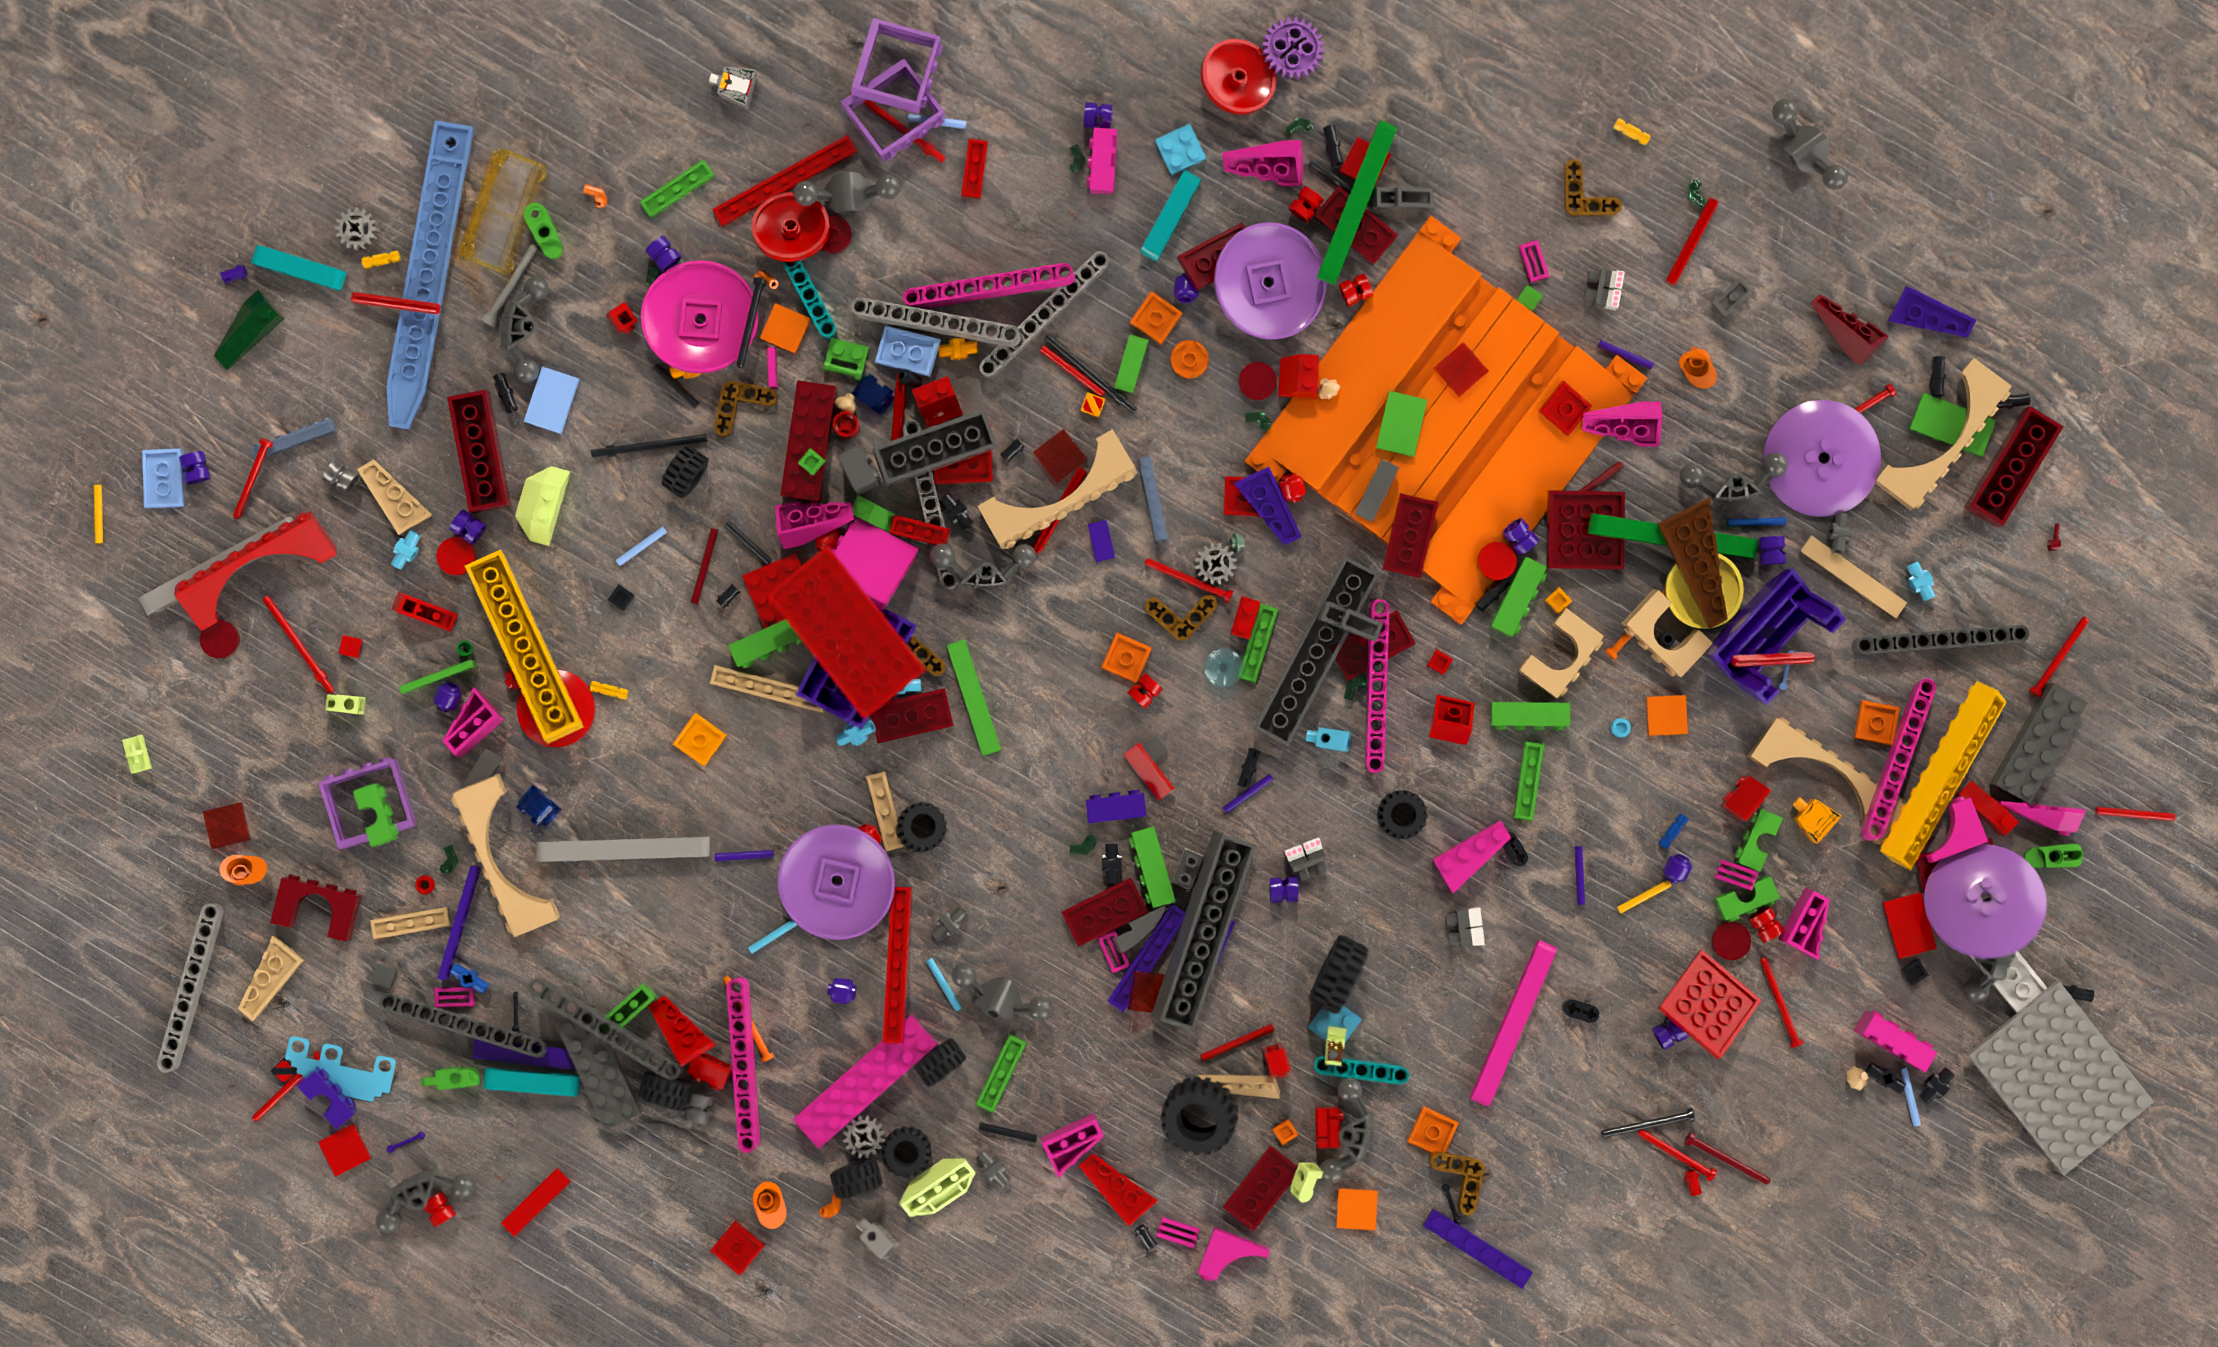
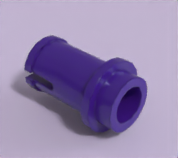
[220,265,248,284]

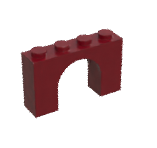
[270,874,362,942]

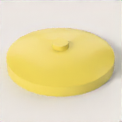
[1664,553,1744,629]

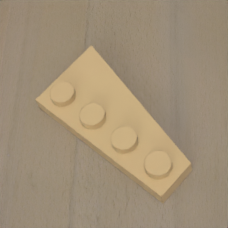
[357,459,433,536]
[238,935,304,1021]
[1197,1075,1280,1099]

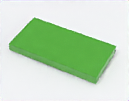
[1908,393,1996,457]

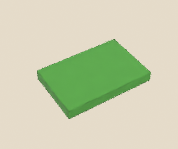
[1376,391,1427,457]

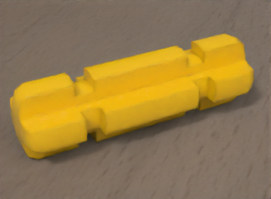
[1614,118,1650,145]
[362,251,401,268]
[590,681,628,700]

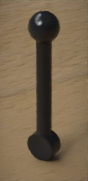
[512,992,519,1032]
[1442,1184,1461,1223]

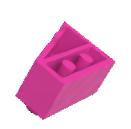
[1086,128,1117,195]
[442,687,505,758]
[1778,888,1830,960]
[1041,1113,1104,1178]

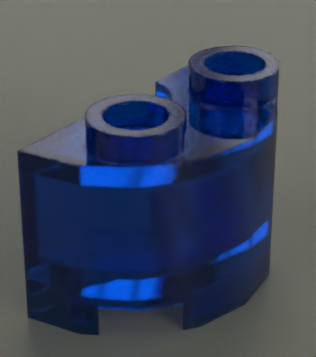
[851,373,895,417]
[516,784,562,827]

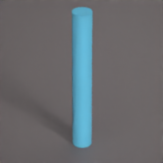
[748,920,797,954]
[926,958,962,1012]

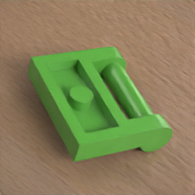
[823,338,869,381]

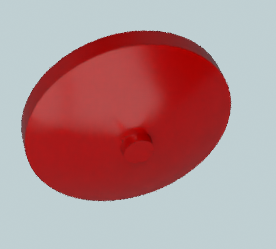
[1200,39,1276,115]
[751,192,830,262]
[517,670,596,748]

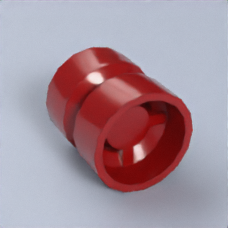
[1288,186,1324,223]
[1339,273,1374,307]
[833,411,860,440]
[1127,673,1163,709]
[1748,906,1785,943]
[423,1191,456,1228]

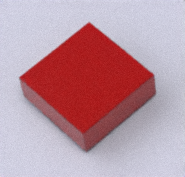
[338,635,363,658]
[1426,649,1453,676]

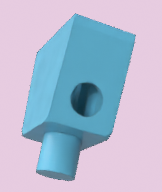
[1306,727,1352,752]

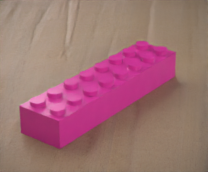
[793,1014,938,1149]

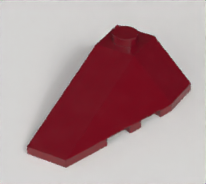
[1811,294,1889,366]

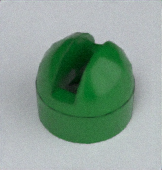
[457,641,473,657]

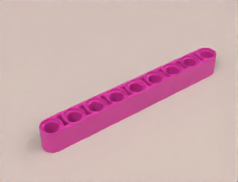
[903,263,1075,309]
[1364,599,1389,773]
[1861,678,1936,841]
[1470,940,1557,1107]
[727,977,761,1153]

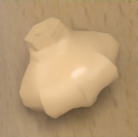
[1317,378,1341,399]
[834,393,857,414]
[1846,1066,1868,1091]

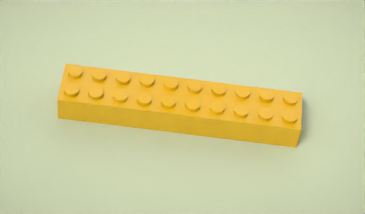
[465,549,584,744]
[1880,681,2007,871]

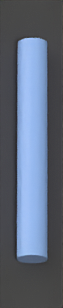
[908,114,966,129]
[616,526,667,566]
[1899,1067,1921,1126]

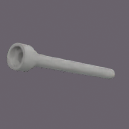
[481,244,537,328]

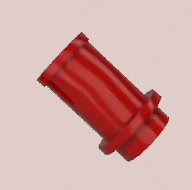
[1684,1170,1702,1196]

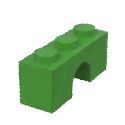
[353,783,399,847]
[1734,809,1783,872]
[1713,876,1780,922]

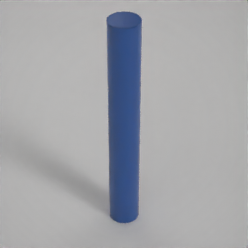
[1727,517,1787,527]

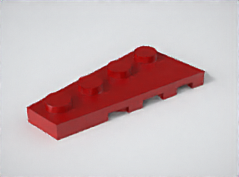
[648,995,715,1066]
[1078,1153,1158,1226]

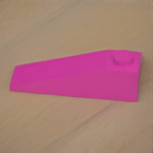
[1222,140,1304,186]
[1582,402,1662,447]
[775,501,854,549]
[1997,801,2085,836]

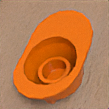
[1679,346,1717,389]
[220,855,267,886]
[752,1181,787,1229]

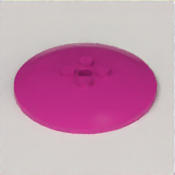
[641,260,758,373]

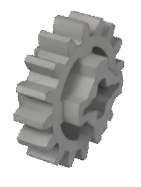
[335,207,379,251]
[1195,543,1237,585]
[843,1115,885,1158]

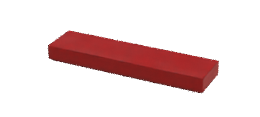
[501,1168,571,1237]

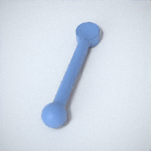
[1779,650,1794,690]

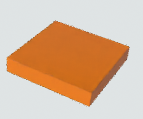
[1129,291,1183,345]
[760,303,811,354]
[1101,632,1152,684]
[1646,695,1688,736]
[1853,700,1900,746]
[1407,1106,1459,1153]
[1336,1188,1378,1230]

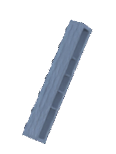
[251,418,337,459]
[1138,456,1168,542]

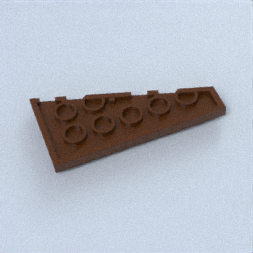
[1657,497,1728,628]

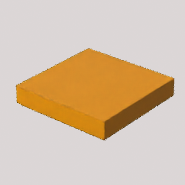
[673,713,727,767]

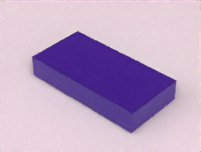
[1088,520,1115,562]

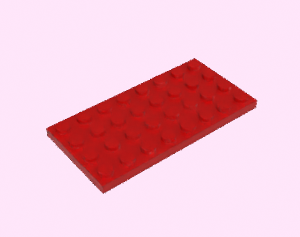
[767,546,926,719]

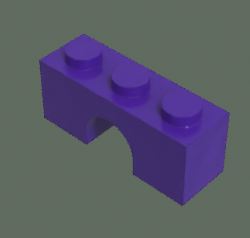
[297,1066,357,1129]

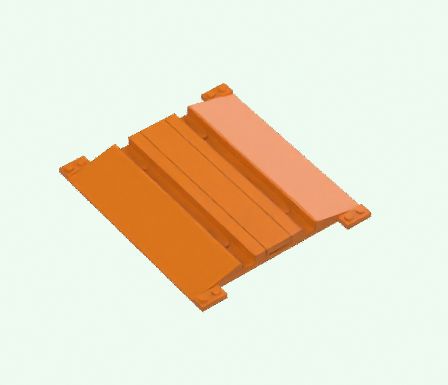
[1244,216,1647,625]

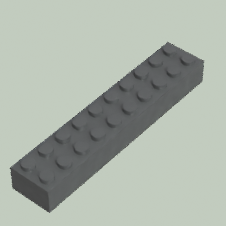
[1254,556,1380,747]
[1151,831,1256,1031]

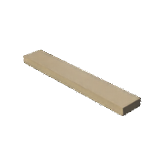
[1799,535,1907,619]
[710,665,824,713]

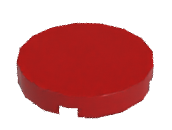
[436,537,476,576]
[1477,542,1517,581]

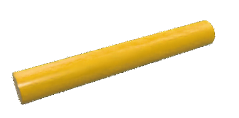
[94,485,103,543]
[1617,880,1672,914]

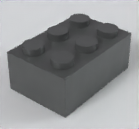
[838,445,882,496]

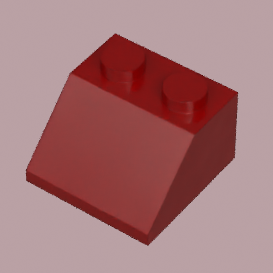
[1278,354,1319,399]
[912,376,963,429]
[1429,694,1475,745]
[1721,775,1772,821]
[687,1052,733,1091]

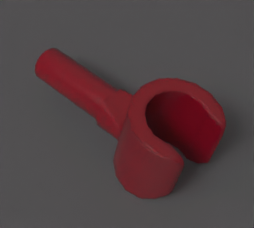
[2047,523,2061,551]

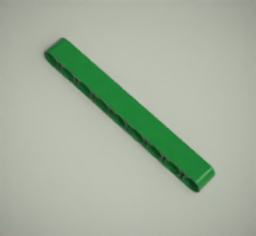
[1317,120,1398,285]
[1588,514,1758,559]

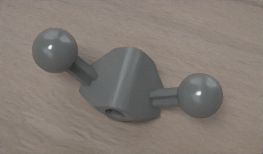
[1772,99,1848,190]
[793,172,901,214]
[499,277,549,383]
[1680,452,1788,503]
[930,544,1036,588]
[1964,897,2015,1003]
[951,963,1053,1021]
[1320,1078,1374,1184]
[376,1168,476,1233]

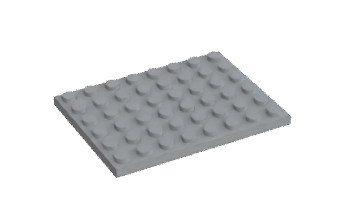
[1966,981,2154,1176]

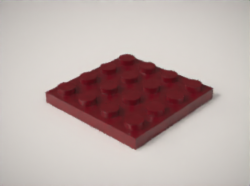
[1547,490,1625,570]

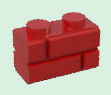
[1230,596,1260,640]
[1315,1106,1343,1148]

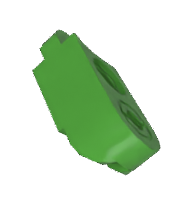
[523,203,564,260]
[2023,843,2083,868]
[420,1066,481,1091]

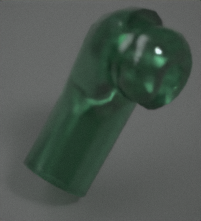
[1069,144,1085,174]
[1344,676,1367,701]
[1070,835,1097,855]

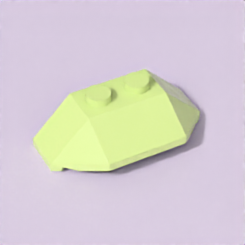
[515,466,570,546]
[900,1159,975,1217]

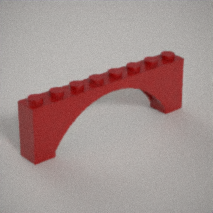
[174,511,337,631]

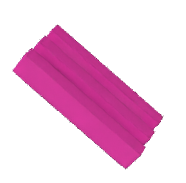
[1519,240,1549,283]
[767,347,778,389]
[1715,859,1759,891]
[1098,930,1131,973]
[434,987,475,1008]
[1156,1217,1200,1248]

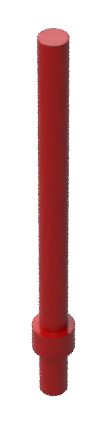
[850,91,946,164]
[262,596,335,695]

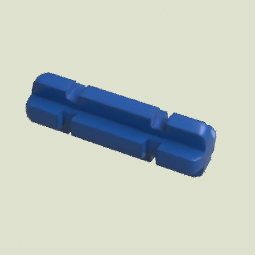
[1658,814,1688,849]

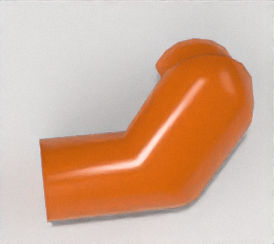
[583,184,607,208]
[753,270,778,289]
[819,1193,842,1219]

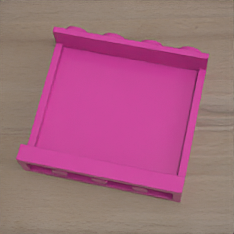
[832,517,919,612]

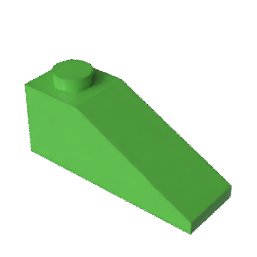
[853,496,905,540]

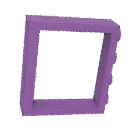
[852,18,943,114]
[841,59,945,162]
[318,757,418,850]

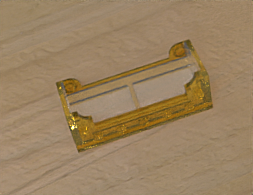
[456,148,547,275]

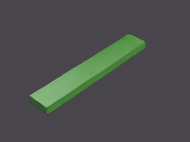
[947,639,1001,756]

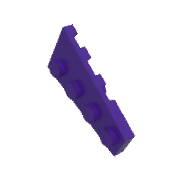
[1888,286,1976,337]
[1234,466,1302,545]

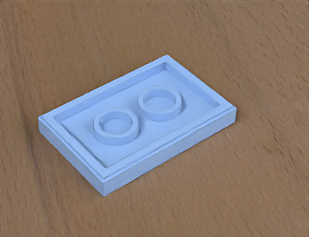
[875,325,941,377]
[524,367,580,434]
[142,449,185,509]

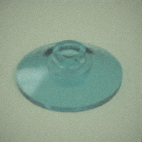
[1204,648,1243,687]

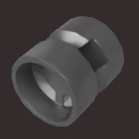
[322,459,360,495]
[683,1091,714,1124]

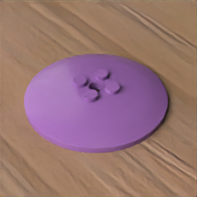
[1214,223,1327,340]
[1763,400,1881,517]
[778,825,895,940]
[1924,844,2047,958]

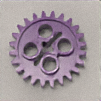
[1261,17,1325,80]

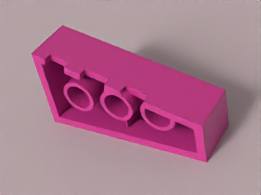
[1432,820,1511,893]
[1854,1010,1938,1073]

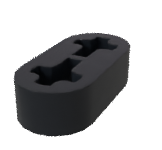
[1502,832,1528,866]
[1562,999,1600,1023]

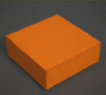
[1272,1118,1299,1146]

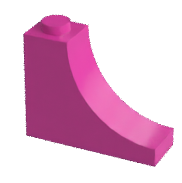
[1926,796,1988,863]
[1197,1227,1270,1282]

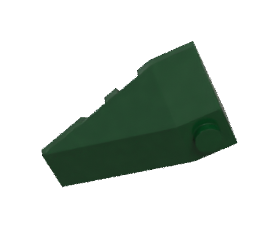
[214,290,285,370]

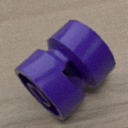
[1083,102,1113,129]
[645,235,682,273]
[179,451,211,484]
[449,509,487,545]
[1502,518,1539,555]
[1759,536,1786,565]
[1269,877,1298,903]
[1652,1019,1688,1050]

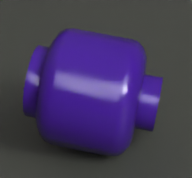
[1173,273,1199,303]
[433,682,462,712]
[1663,854,1692,884]
[827,978,857,1004]

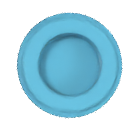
[1610,718,1631,738]

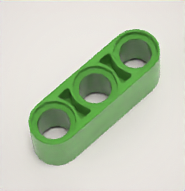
[1114,334,1149,393]

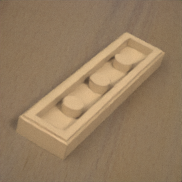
[866,771,905,851]
[370,907,451,939]

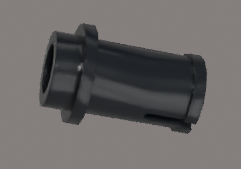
[898,370,923,388]
[1000,439,1025,463]
[716,584,741,608]
[1658,631,1675,647]
[1135,1224,1157,1251]

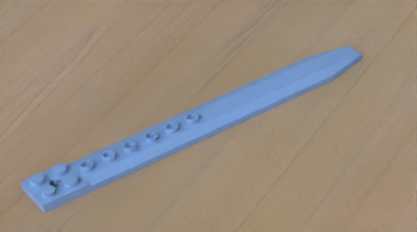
[386,120,475,430]

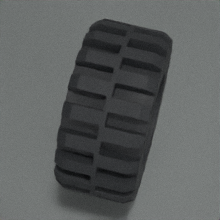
[1308,935,1369,1014]
[1161,1076,1238,1155]

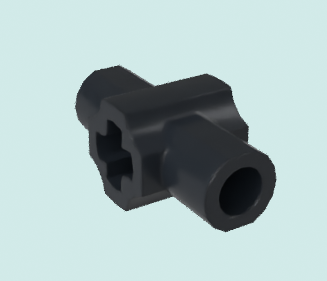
[939,493,974,530]
[1102,843,1122,883]
[1866,1062,1906,1094]
[1919,1067,1955,1105]

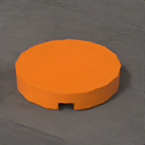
[1170,340,1209,379]

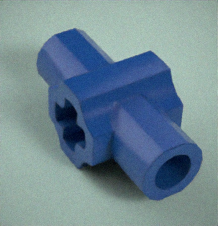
[450,963,490,994]

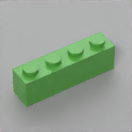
[1489,557,1547,637]
[728,619,804,669]
[1490,702,1570,730]
[1129,826,1176,908]

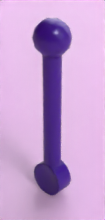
[387,1132,425,1153]

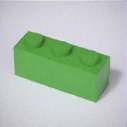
[601,982,658,1033]

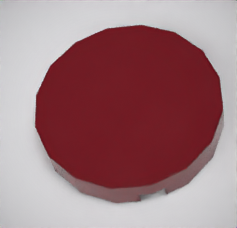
[821,215,852,254]
[1238,362,1277,401]
[199,620,240,659]
[1711,922,1751,961]

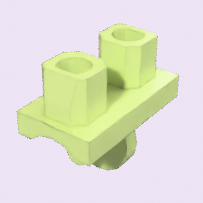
[122,735,152,774]

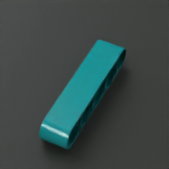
[1140,170,1202,262]
[250,244,347,291]
[782,260,837,339]
[1313,1055,1409,1084]
[483,1068,580,1096]

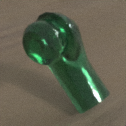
[1285,118,1314,136]
[1688,179,1708,208]
[646,266,660,287]
[1245,412,1272,431]
[440,845,458,874]

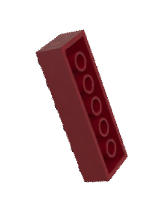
[780,380,838,503]
[447,390,511,514]
[1964,406,2064,528]

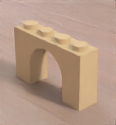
[1622,589,1713,677]
[1517,608,1604,699]

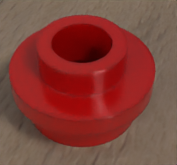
[415,875,435,895]

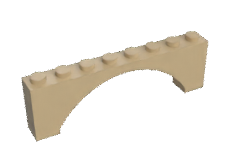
[1875,358,2012,510]
[978,429,1137,550]
[1747,717,1904,845]
[452,774,560,937]

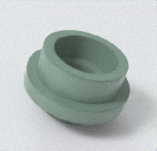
[1229,533,1244,553]

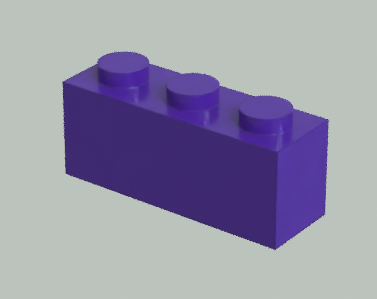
[1086,790,1147,823]

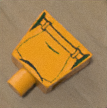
[1792,797,1842,844]

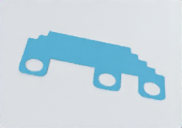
[285,1036,396,1102]

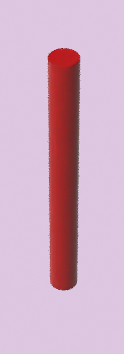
[1040,346,1106,398]
[2095,807,2175,821]
[1201,1023,1275,1062]

